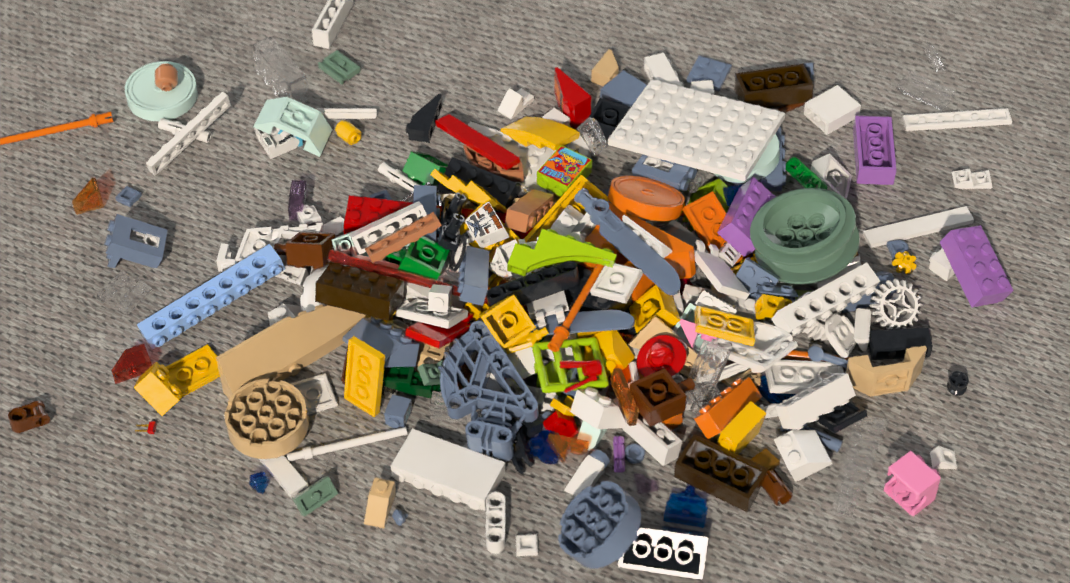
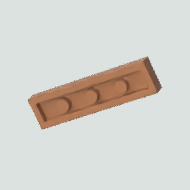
[365,212,442,263]

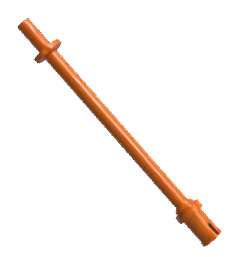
[0,111,113,145]
[547,241,618,352]

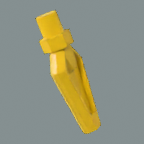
[505,327,549,354]

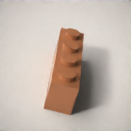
[504,189,555,233]

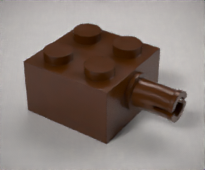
[274,232,336,269]
[629,368,695,427]

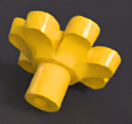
[892,251,916,274]

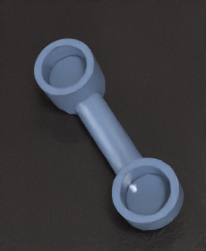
[808,344,851,368]

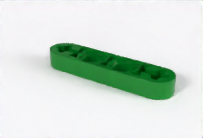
[785,157,827,190]

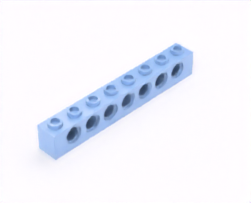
[137,244,285,349]

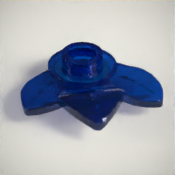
[528,430,567,465]

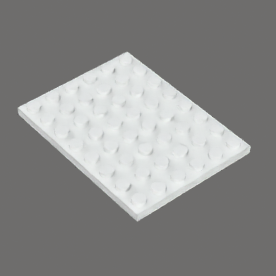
[608,79,785,181]

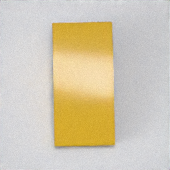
[501,117,580,151]
[430,169,507,214]

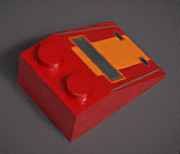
[554,67,591,130]

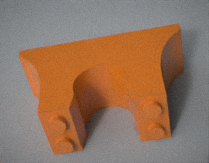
[579,202,696,303]

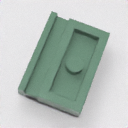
[318,50,360,85]

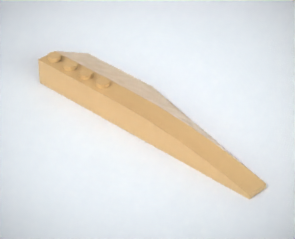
[216,304,371,399]

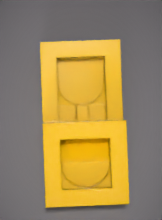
[550,395,576,416]

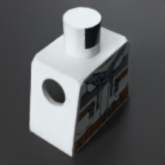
[462,202,509,248]

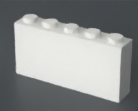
[391,429,505,511]

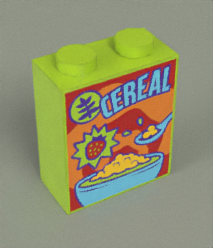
[537,145,592,197]

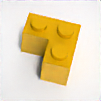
[134,362,182,416]

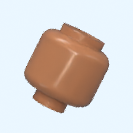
[155,64,178,91]

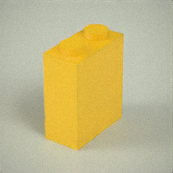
[717,401,767,455]

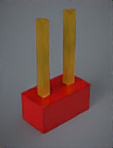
[135,421,157,434]

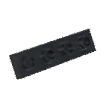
[438,192,466,252]

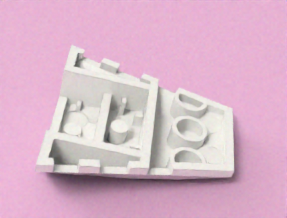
[235,222,323,286]

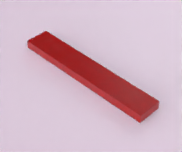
[435,114,520,170]

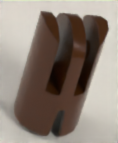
[762,469,793,506]

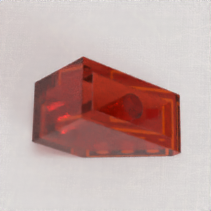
[111,344,152,384]

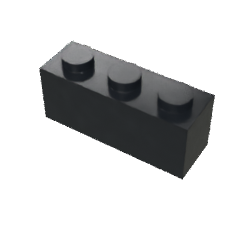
[868,327,933,360]

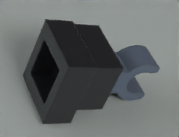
[521,411,552,441]

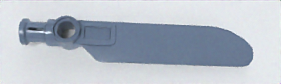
[574,188,681,295]
[478,310,635,335]

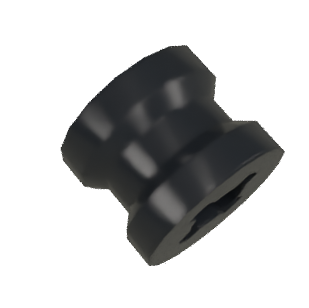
[947,371,969,396]

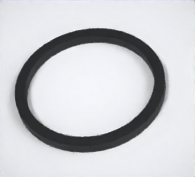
[449,235,467,273]

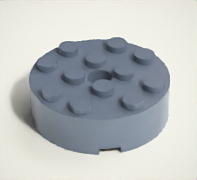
[558,481,641,569]

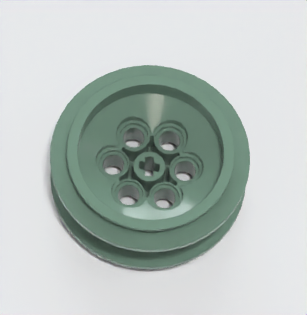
[750,188,860,284]

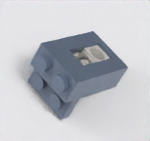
[632,154,697,195]
[104,214,167,268]

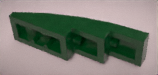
[382,367,443,400]

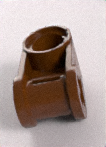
[8,401,50,433]

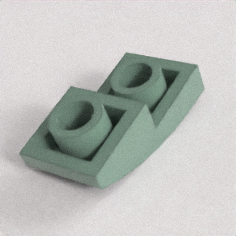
[418,360,444,386]

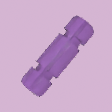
[613,436,625,473]

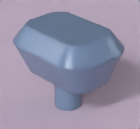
[392,509,408,526]

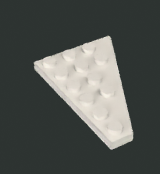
[468,122,556,194]

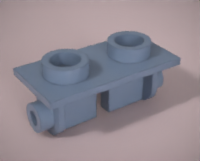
[756,283,798,303]

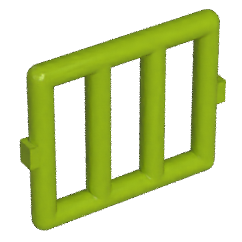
[532,337,609,393]

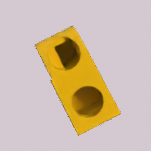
[754,294,792,320]

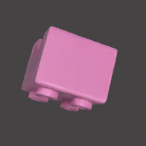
[884,451,941,516]

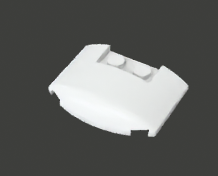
[707,322,798,373]

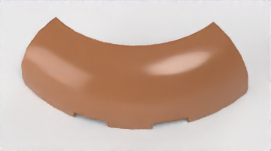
[463,145,524,182]

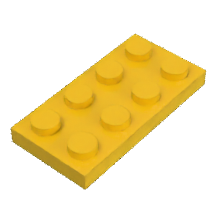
[344,336,385,417]

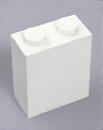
[804,85,861,135]

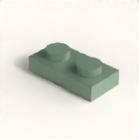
[292,476,338,516]

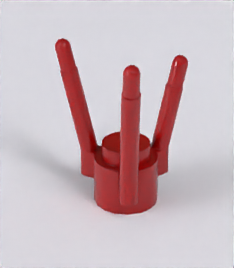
[560,360,602,393]

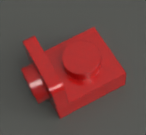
[543,411,578,443]

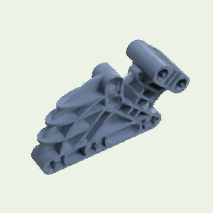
[438,321,538,462]

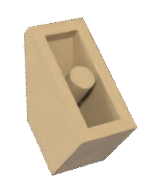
[591,49,619,86]
[364,478,396,528]

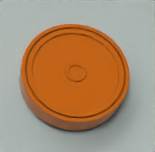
[608,176,685,221]

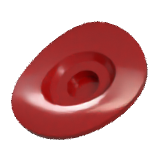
[637,335,687,377]

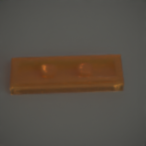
[611,368,639,426]

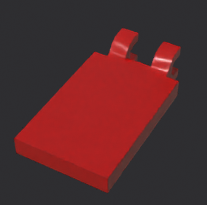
[405,305,474,349]

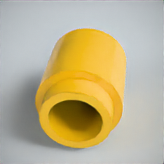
[335,121,361,145]

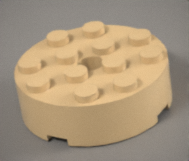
[224,379,309,459]

